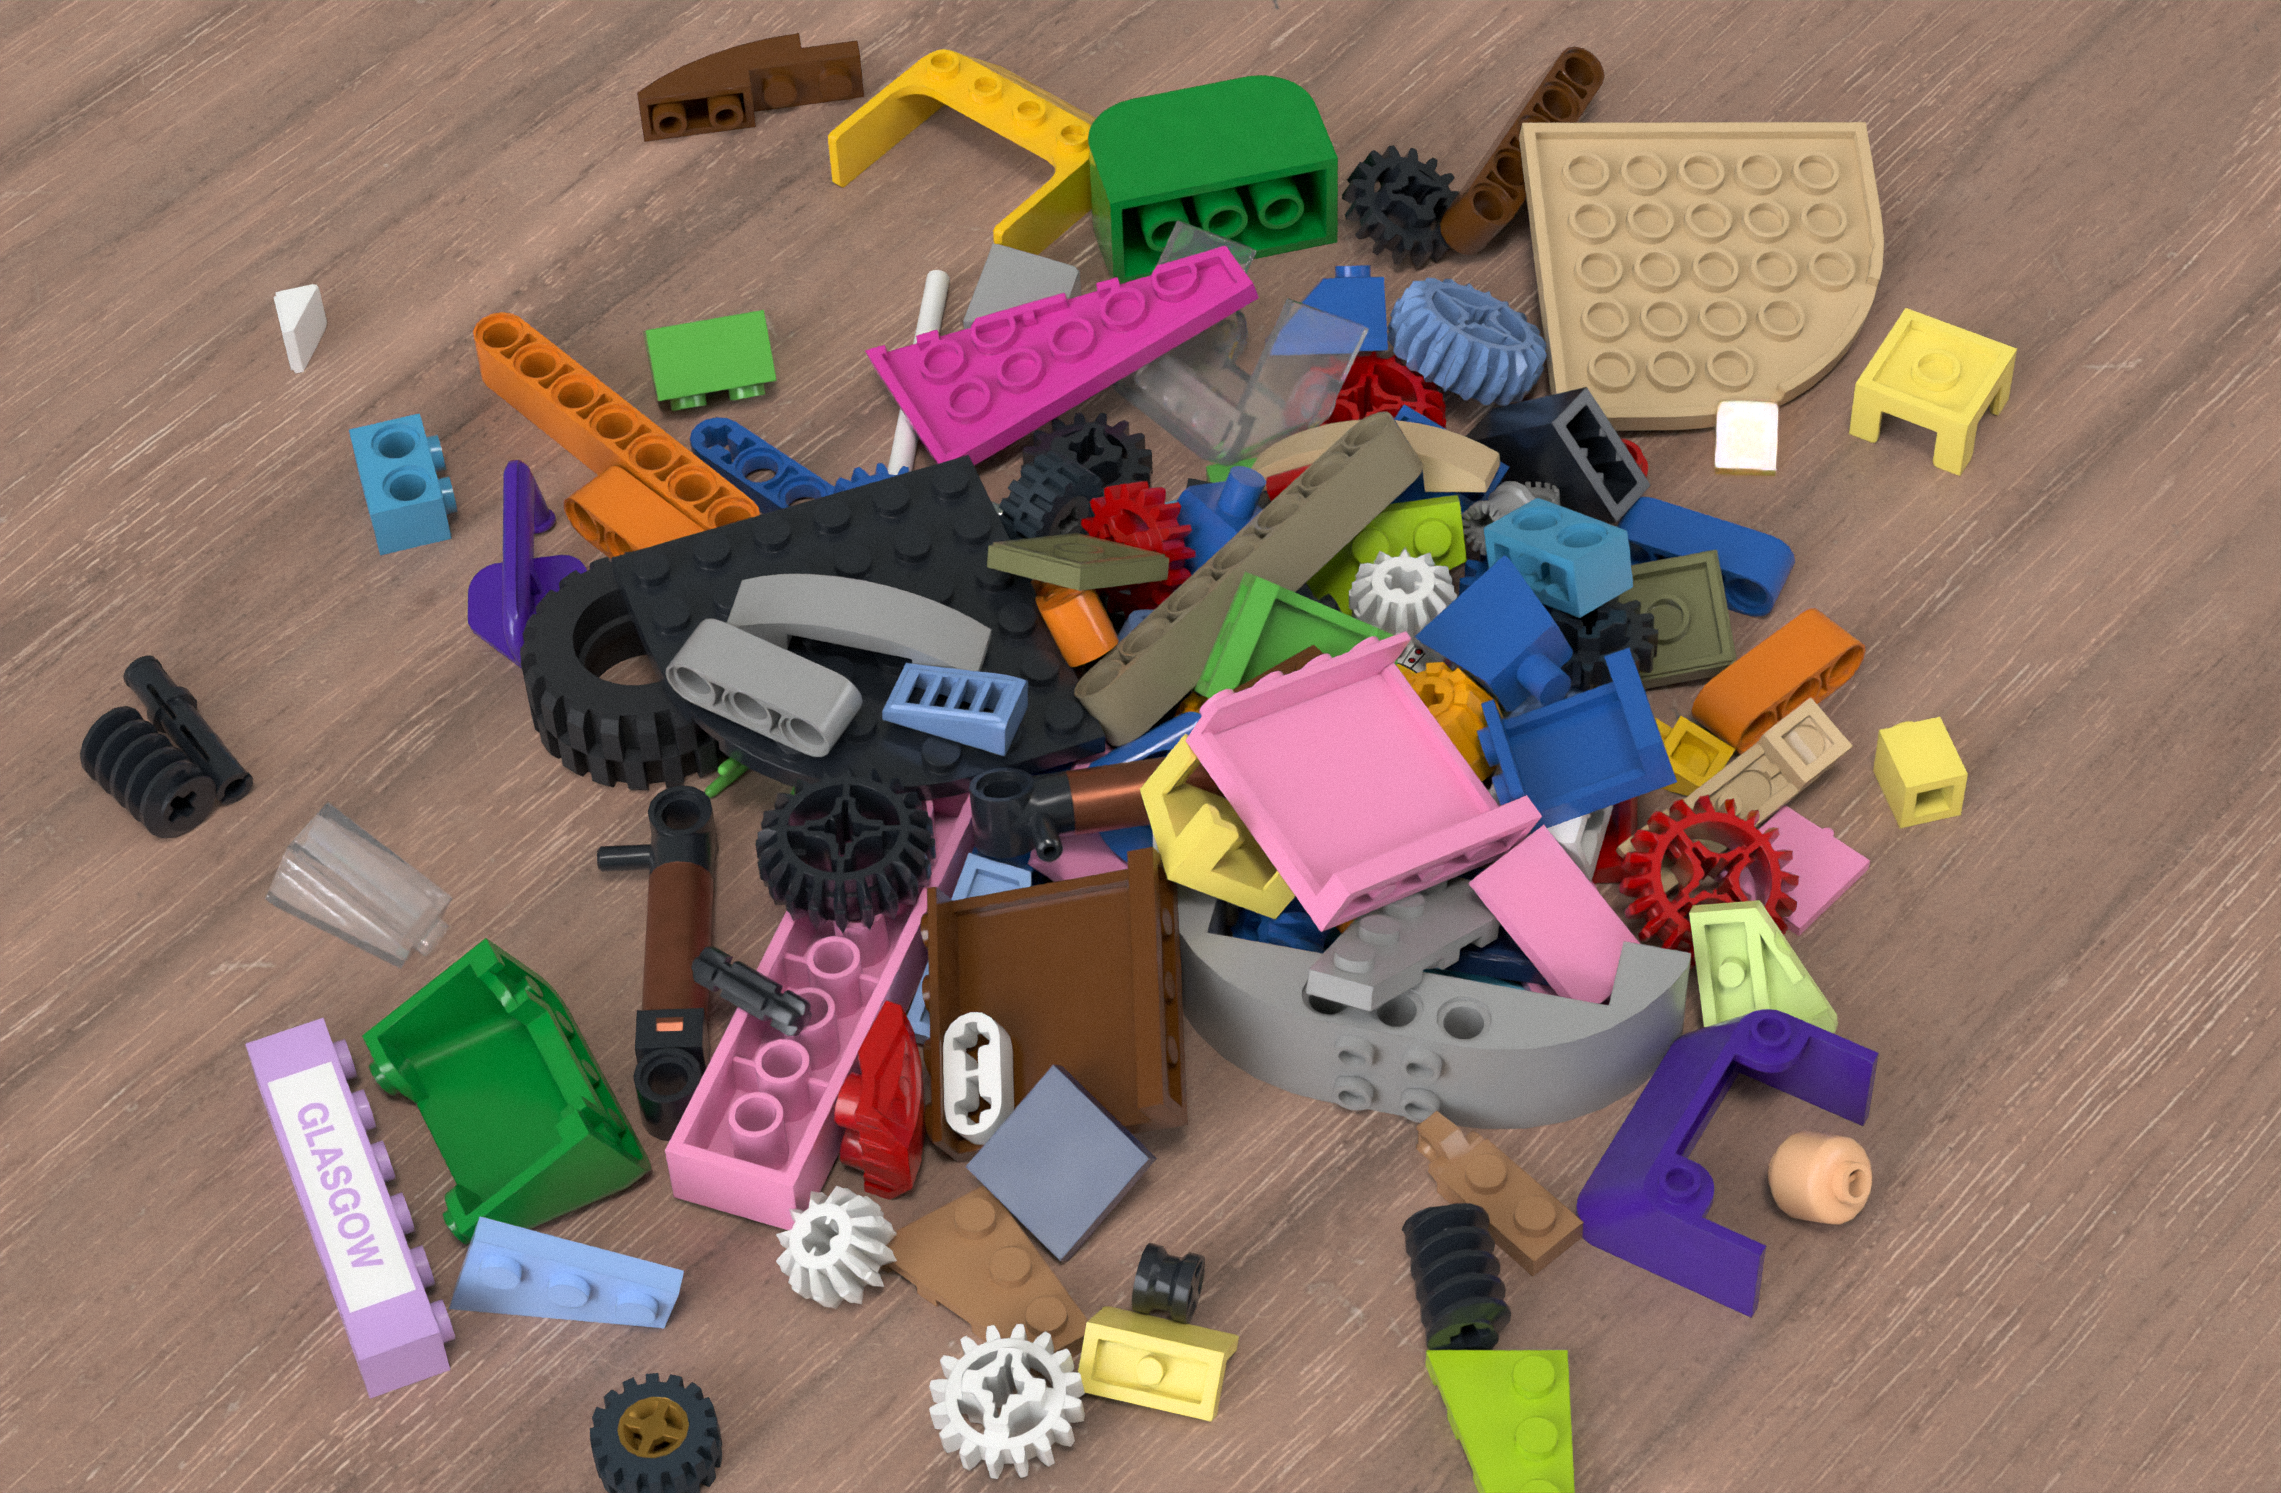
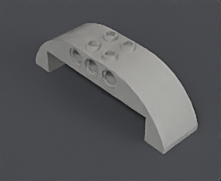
[1177,883,1691,1129]

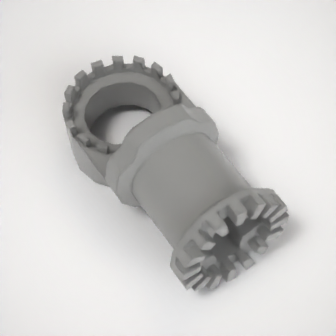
[1461,481,1560,555]

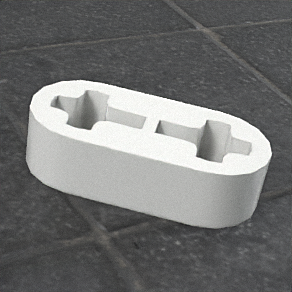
[943,1012,1014,1145]

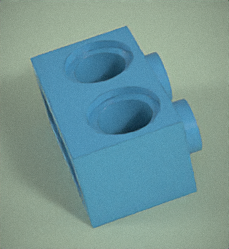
[349,413,458,555]
[1484,498,1633,618]

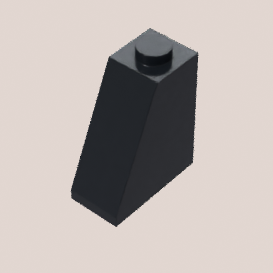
[1465,387,1651,524]

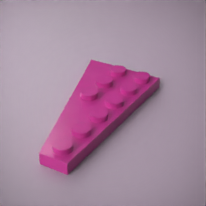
[865,246,1259,465]

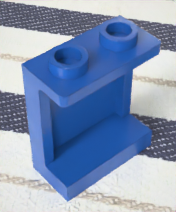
[1477,648,1677,835]

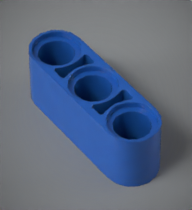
[1616,497,1795,617]

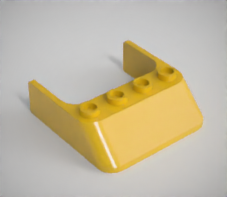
[828,49,1096,255]

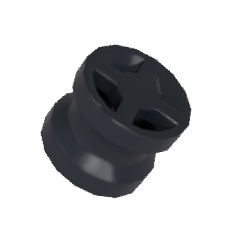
[1132,1243,1205,1324]

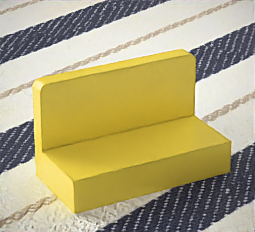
[1078,1306,1239,1421]

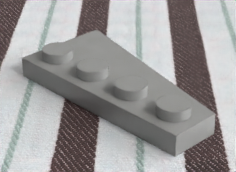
[1306,876,1501,1011]

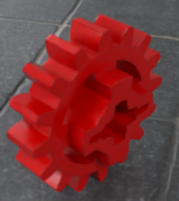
[1081,481,1196,619]

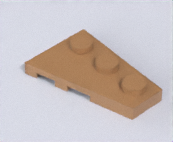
[880,1185,1088,1377]

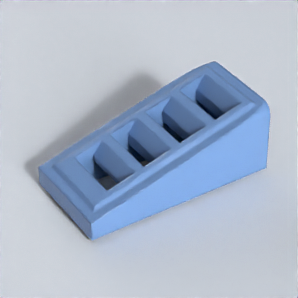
[882,663,1028,756]

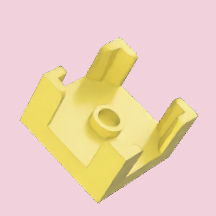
[1849,308,2017,476]
[1140,734,1295,920]

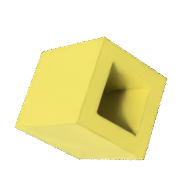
[1873,717,1968,828]

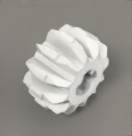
[1349,547,1457,656]
[776,1186,897,1309]

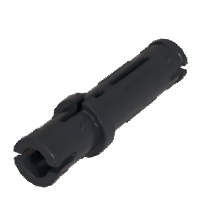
[123,655,253,805]

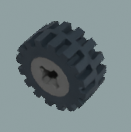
[999,451,1104,540]

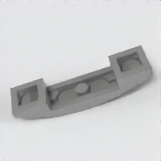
[727,574,991,672]

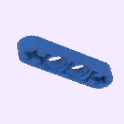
[690,417,835,514]

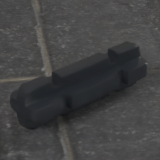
[691,946,812,1036]

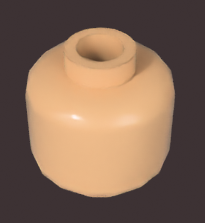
[1768,1130,1873,1225]

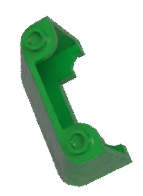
[362,938,651,1245]

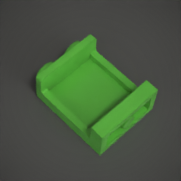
[1194,571,1398,698]

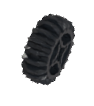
[755,766,936,933]

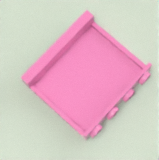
[1185,631,1542,932]

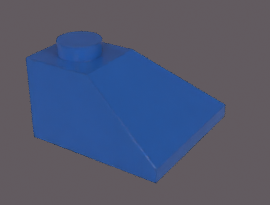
[1265,265,1388,354]

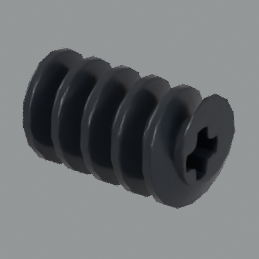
[80,706,216,838]
[1401,1203,1511,1350]

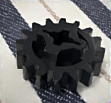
[1342,145,1459,267]
[1021,412,1153,489]
[1542,595,1658,692]

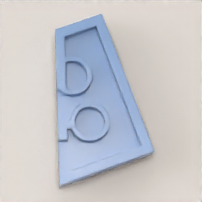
[449,1217,684,1328]

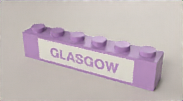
[245,1018,455,1398]

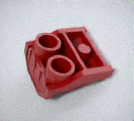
[834,1000,926,1200]

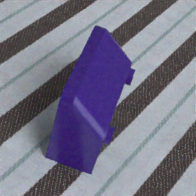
[1576,1009,1879,1318]

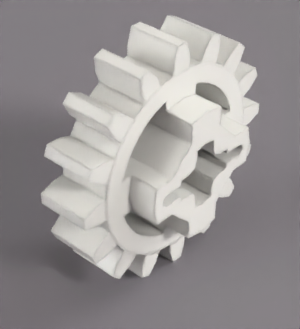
[929,1324,1085,1479]

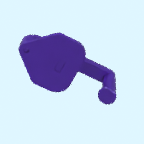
[468,460,587,668]

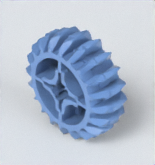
[1387,278,1547,406]

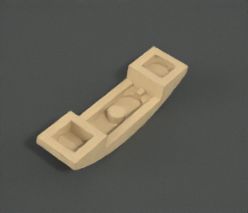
[1251,420,1500,492]
[1615,697,1853,895]

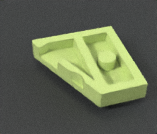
[1689,900,1838,1033]

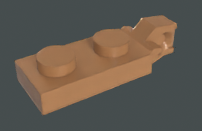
[1416,1111,1584,1277]

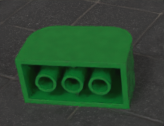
[1088,75,1338,284]

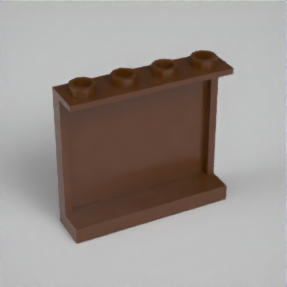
[921,847,1188,1163]

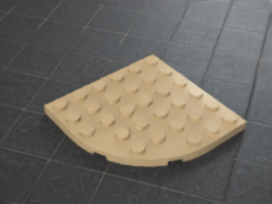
[1519,122,1884,431]

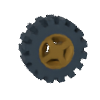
[590,1373,722,1493]

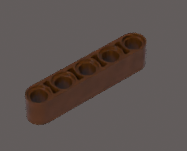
[1440,46,1605,256]

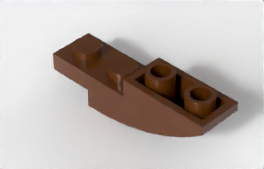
[637,33,864,142]

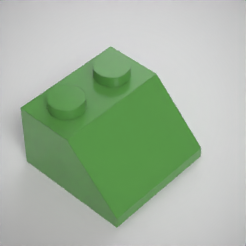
[643,310,777,411]

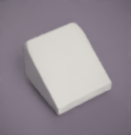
[274,284,327,373]

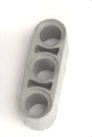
[665,619,863,757]

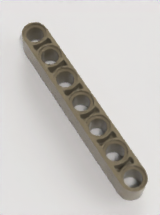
[1074,412,1423,746]

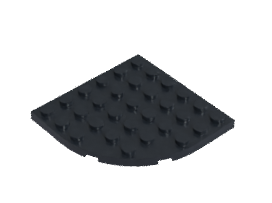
[611,455,1106,801]

